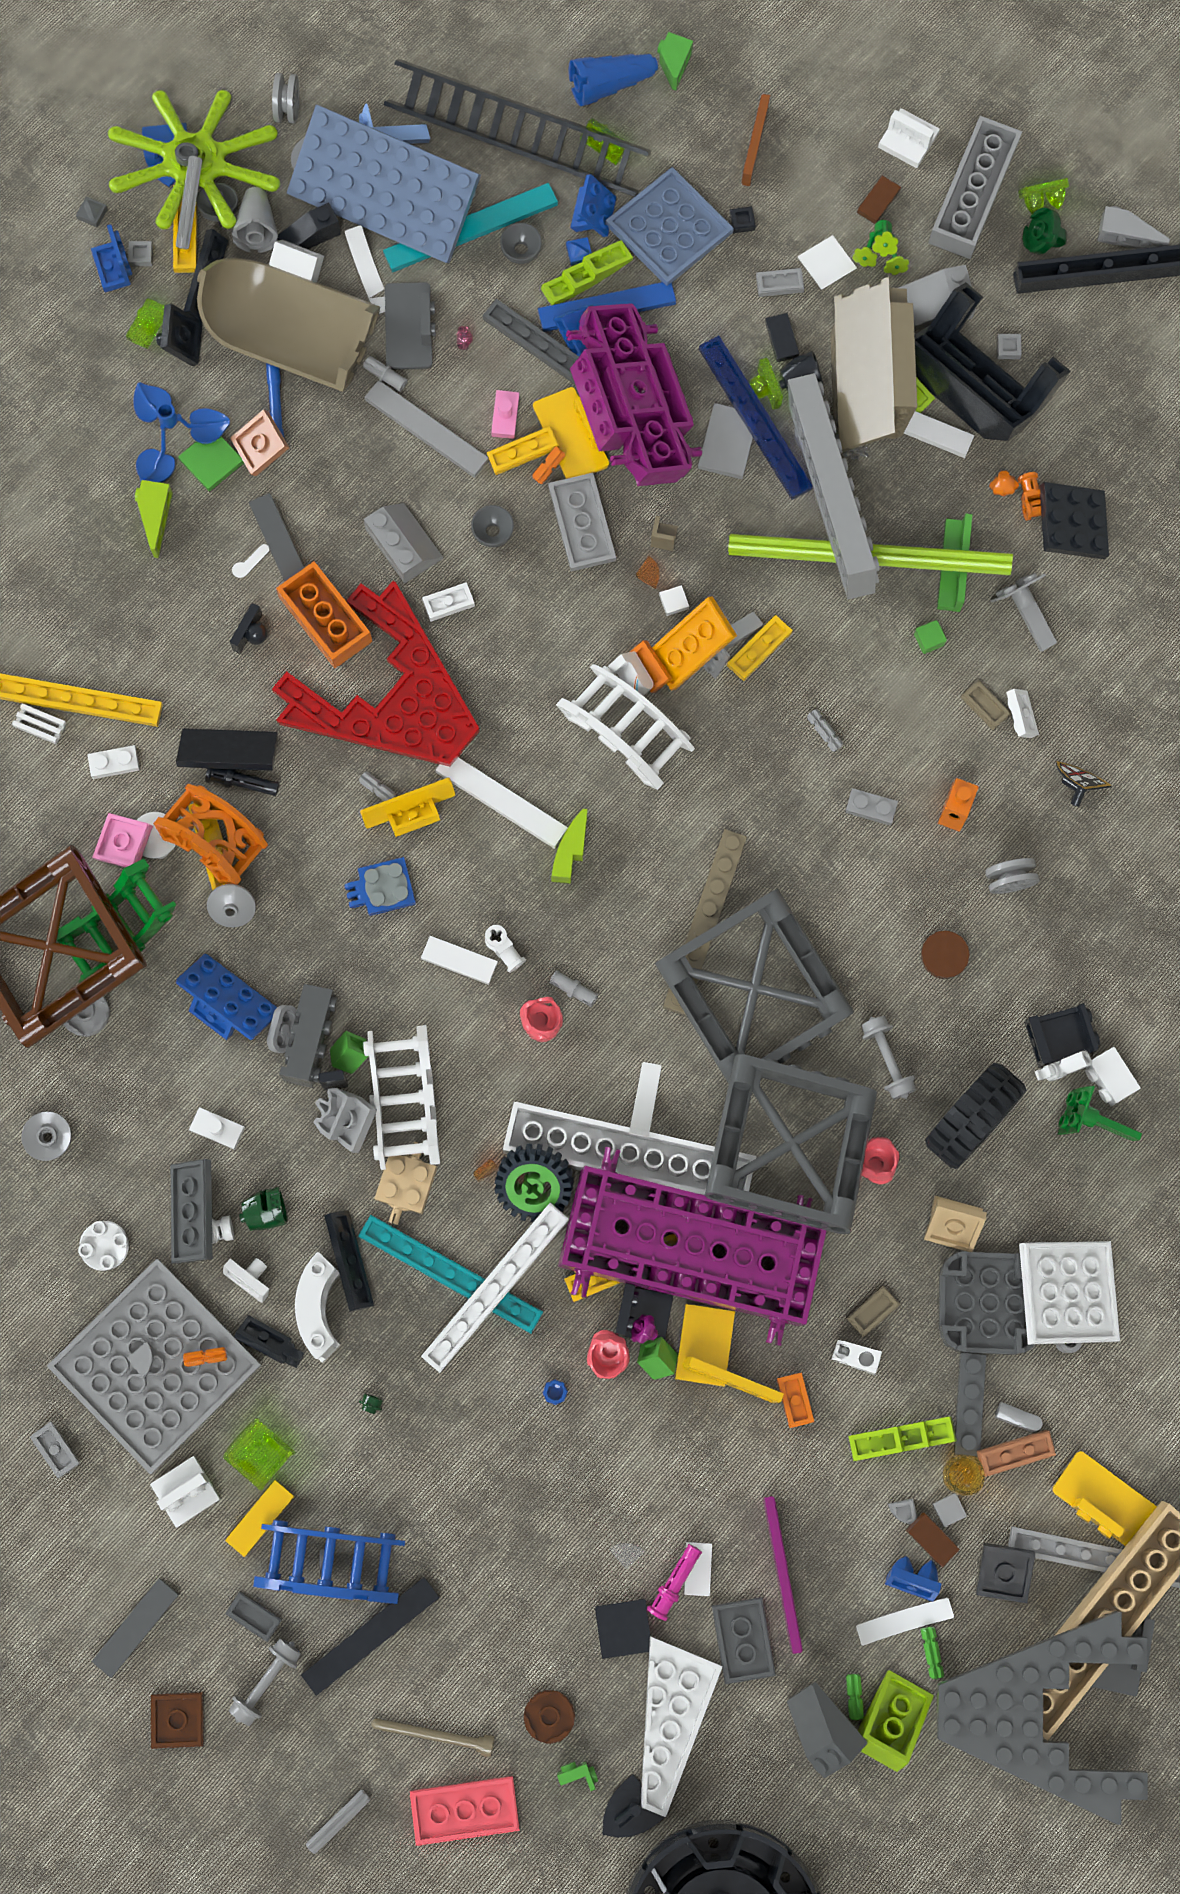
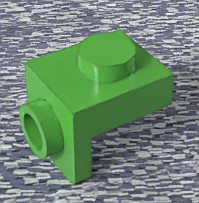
[557,1761,598,1791]

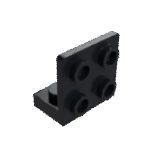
[615,1283,673,1341]

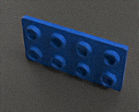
[176,954,277,1040]

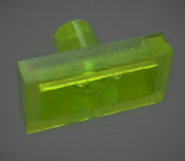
[126,298,164,349]

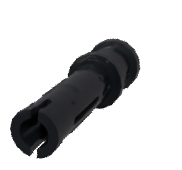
[205,768,280,797]

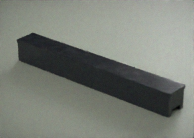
[1013,244,1180,294]

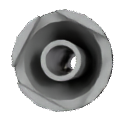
[232,187,278,253]

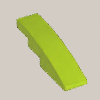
[541,240,633,305]
[849,1416,957,1461]

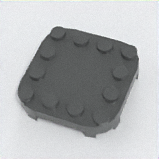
[939,1251,1035,1355]

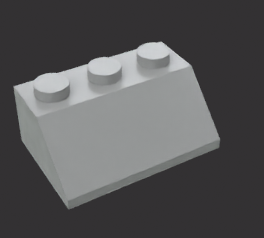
[364,503,443,584]

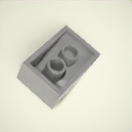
[899,265,976,330]

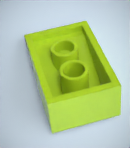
[858,1670,934,1772]

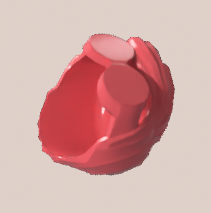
[520,997,563,1042]
[862,1137,899,1184]
[587,1330,630,1379]

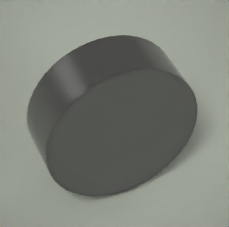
[175,143,198,166]

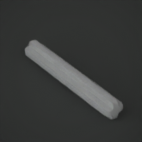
[176,156,202,249]

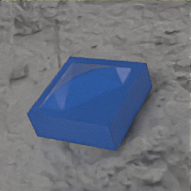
[566,237,592,266]

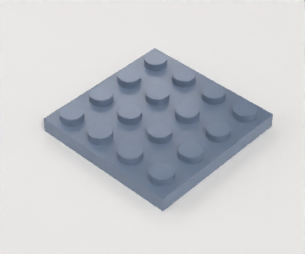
[605,167,734,286]

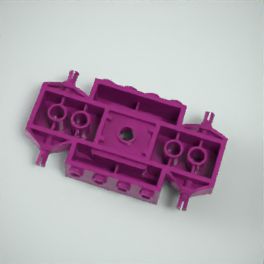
[566,303,702,486]

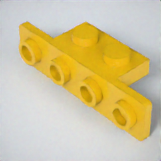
[360,777,455,837]

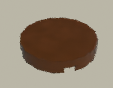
[920,930,970,979]
[524,1690,575,1744]

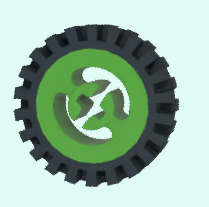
[494,1143,574,1222]

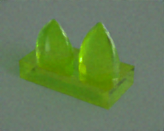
[580,118,625,165]
[1018,178,1069,214]

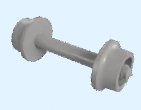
[861,1016,916,1100]
[229,1638,301,1726]

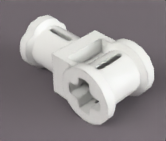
[485,925,526,973]

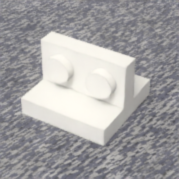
[878,108,940,168]
[150,1456,221,1528]

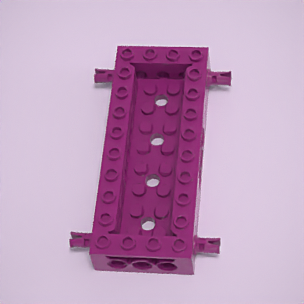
[558,1147,826,1346]

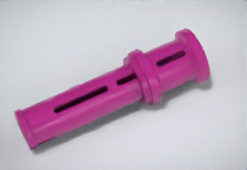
[647,1544,702,1621]

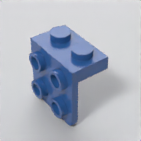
[91,224,132,292]

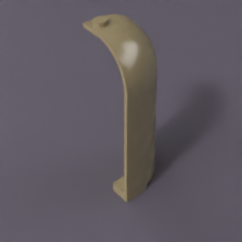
[197,258,381,392]

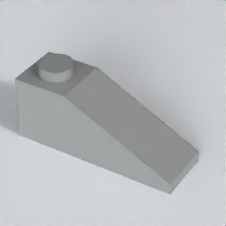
[1097,206,1170,249]

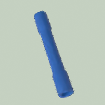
[266,363,284,437]

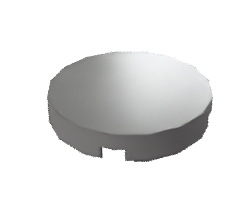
[63,997,110,1037]

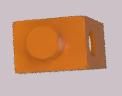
[937,778,979,832]

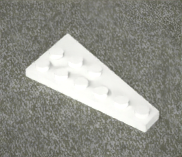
[641,1636,723,1817]

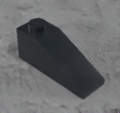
[272,203,341,249]

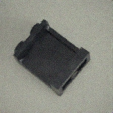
[1024,1003,1100,1068]

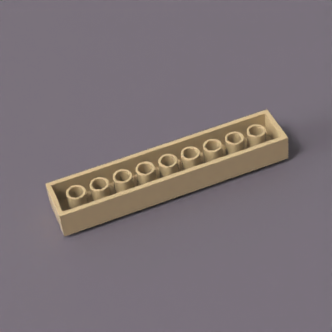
[1043,1501,1180,1741]

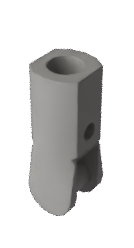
[994,1402,1043,1432]

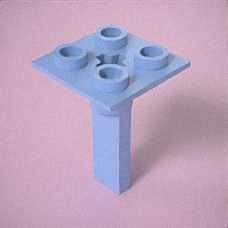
[359,104,430,144]

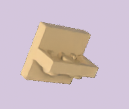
[924,1196,987,1252]

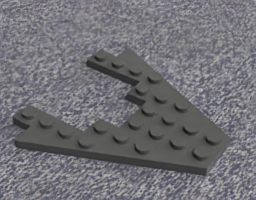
[937,1611,1148,1825]

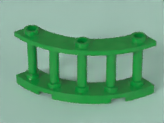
[56,858,176,984]

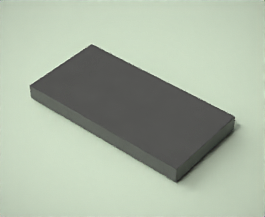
[170,1159,213,1264]

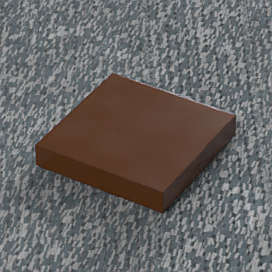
[151,1692,204,1749]

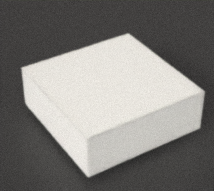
[659,585,689,616]

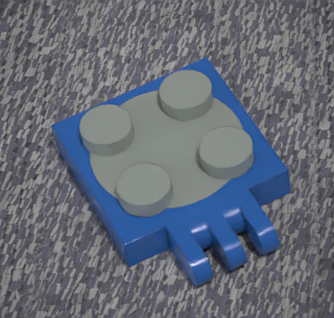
[344,857,416,916]

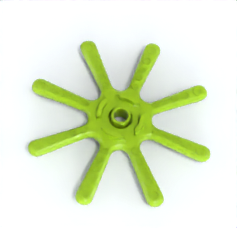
[108,90,280,230]

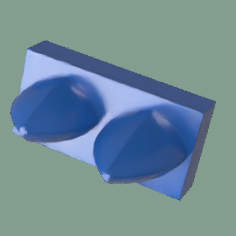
[885,1556,942,1602]

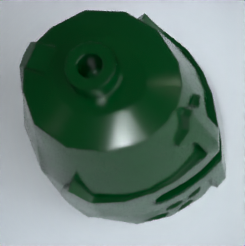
[239,1187,288,1231]

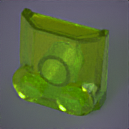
[223,1418,296,1491]

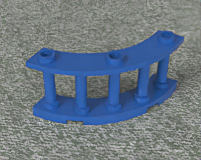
[253,1520,405,1604]

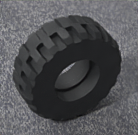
[925,1063,1027,1169]

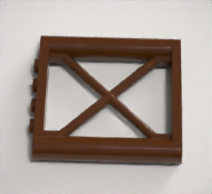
[0,845,147,1048]

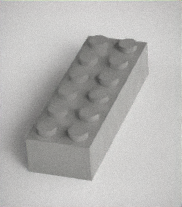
[928,116,1022,259]

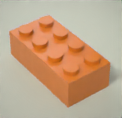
[276,561,372,669]

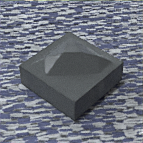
[76,197,108,228]

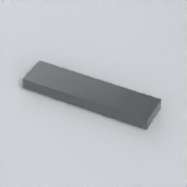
[249,493,304,582]
[91,1578,180,1678]

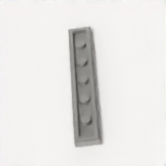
[365,380,489,478]

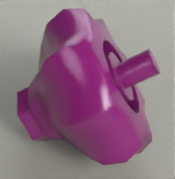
[631,1314,658,1344]

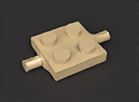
[374,1142,438,1225]

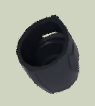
[779,351,824,391]

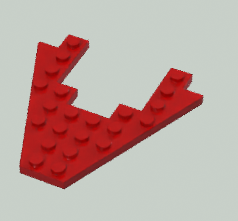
[272,581,480,767]

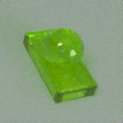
[748,358,783,410]

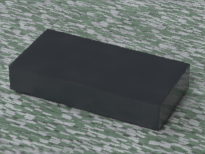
[765,313,799,362]
[318,1070,348,1090]

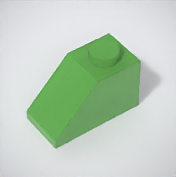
[657,32,693,90]

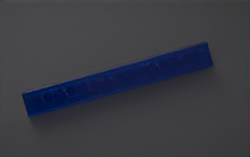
[698,335,813,500]

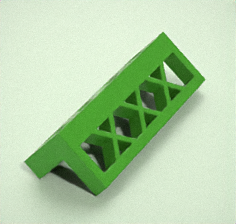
[937,513,972,612]

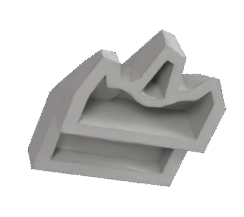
[313,1088,377,1153]

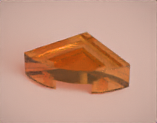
[636,556,659,589]

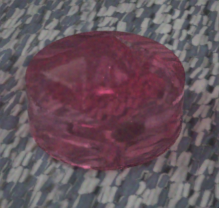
[457,326,473,350]

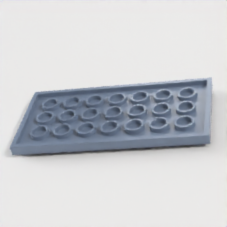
[287,105,481,263]

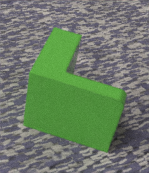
[330,1031,368,1074]
[637,1337,678,1380]

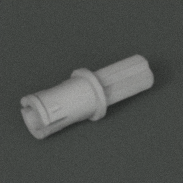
[363,356,408,392]

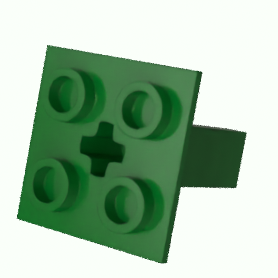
[1057,1086,1142,1141]

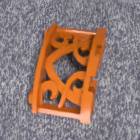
[153,784,268,885]

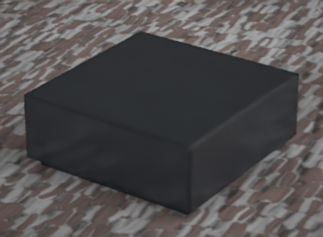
[729,206,756,234]

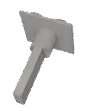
[990,573,1057,652]
[703,612,764,679]

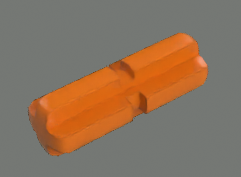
[532,447,566,484]
[183,1347,227,1367]

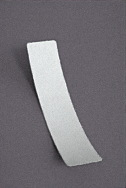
[345,225,385,314]
[629,1062,661,1137]
[856,1598,954,1646]

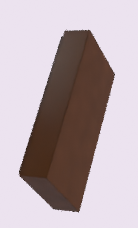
[857,175,901,224]
[906,1512,960,1568]

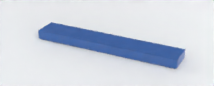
[538,282,676,332]

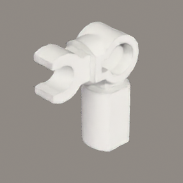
[1035,1051,1092,1081]

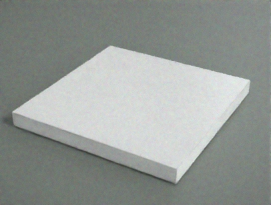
[1019,1241,1120,1345]

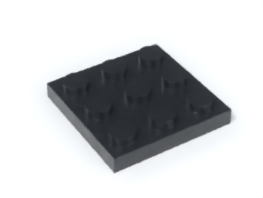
[1040,482,1109,559]

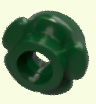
[359,1393,383,1414]

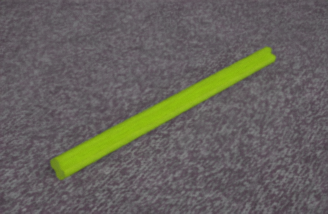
[728,534,1013,575]

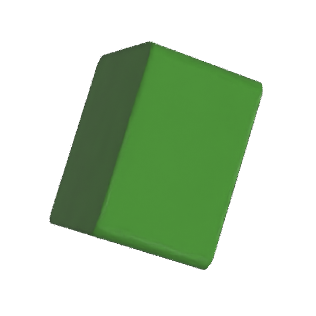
[914,620,947,654]

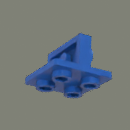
[570,174,616,237]

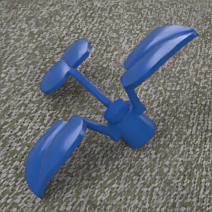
[133,382,230,483]

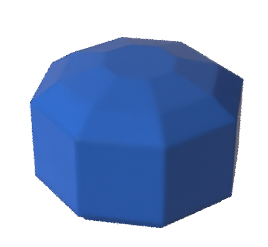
[543,1380,568,1405]

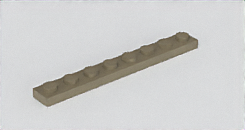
[663,829,747,1016]

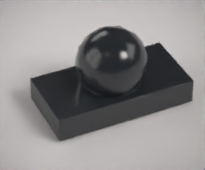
[230,603,268,654]

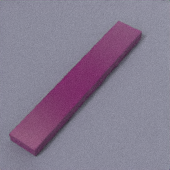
[763,1496,803,1654]

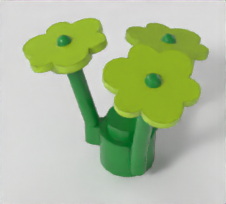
[852,220,909,275]

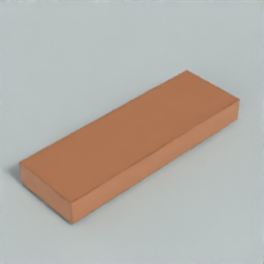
[977,1430,1056,1477]

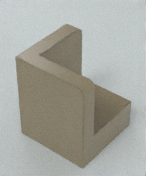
[650,515,678,551]

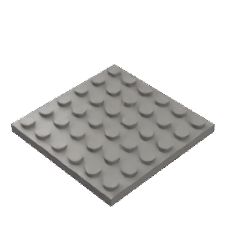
[47,1259,262,1475]

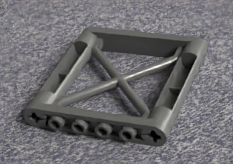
[654,888,854,1084]
[705,1054,877,1234]

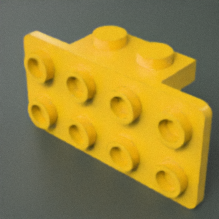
[533,387,609,479]
[1052,1451,1157,1546]

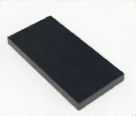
[176,728,278,771]

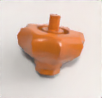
[989,471,1019,497]

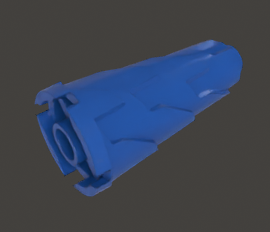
[568,54,658,106]

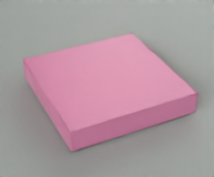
[92,813,153,868]

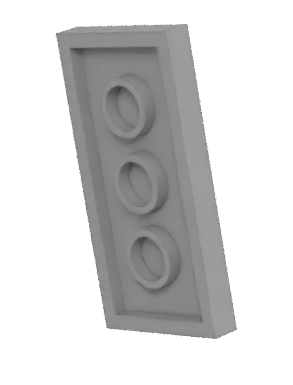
[548,473,616,572]

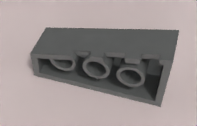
[279,984,338,1088]

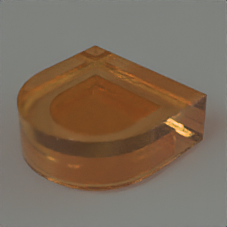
[473,1159,499,1182]

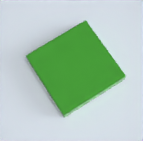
[178,437,244,492]

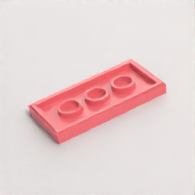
[410,1776,520,1846]

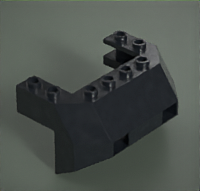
[914,282,1071,441]

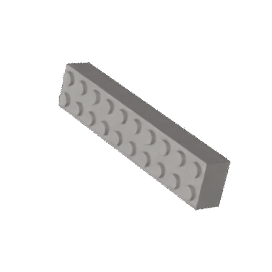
[788,373,879,600]

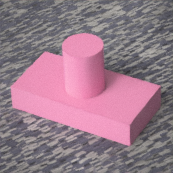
[491,390,519,439]

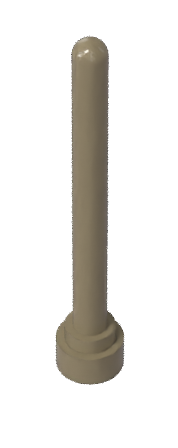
[371,1718,495,1758]

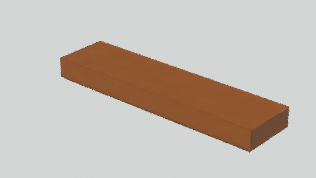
[742,94,770,186]

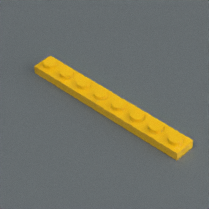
[0,673,163,727]

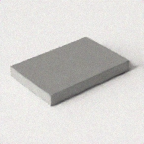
[698,403,759,479]

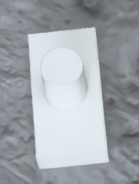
[189,1107,245,1150]
[223,1258,269,1303]

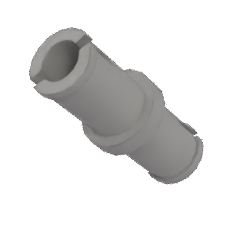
[549,970,599,1008]

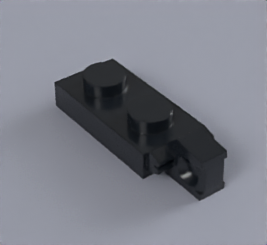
[234,1315,304,1368]

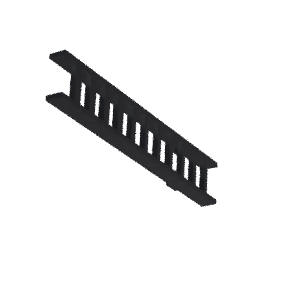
[384,59,652,197]

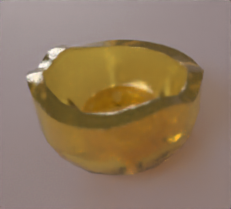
[943,1455,985,1496]

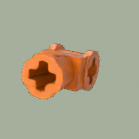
[1017,472,1042,521]

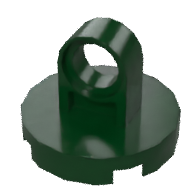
[1022,207,1067,255]

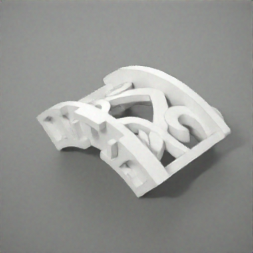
[295,1252,340,1363]

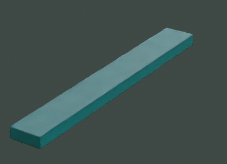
[383,183,558,273]
[358,1215,543,1334]

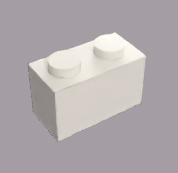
[269,240,324,283]
[1085,1047,1141,1106]

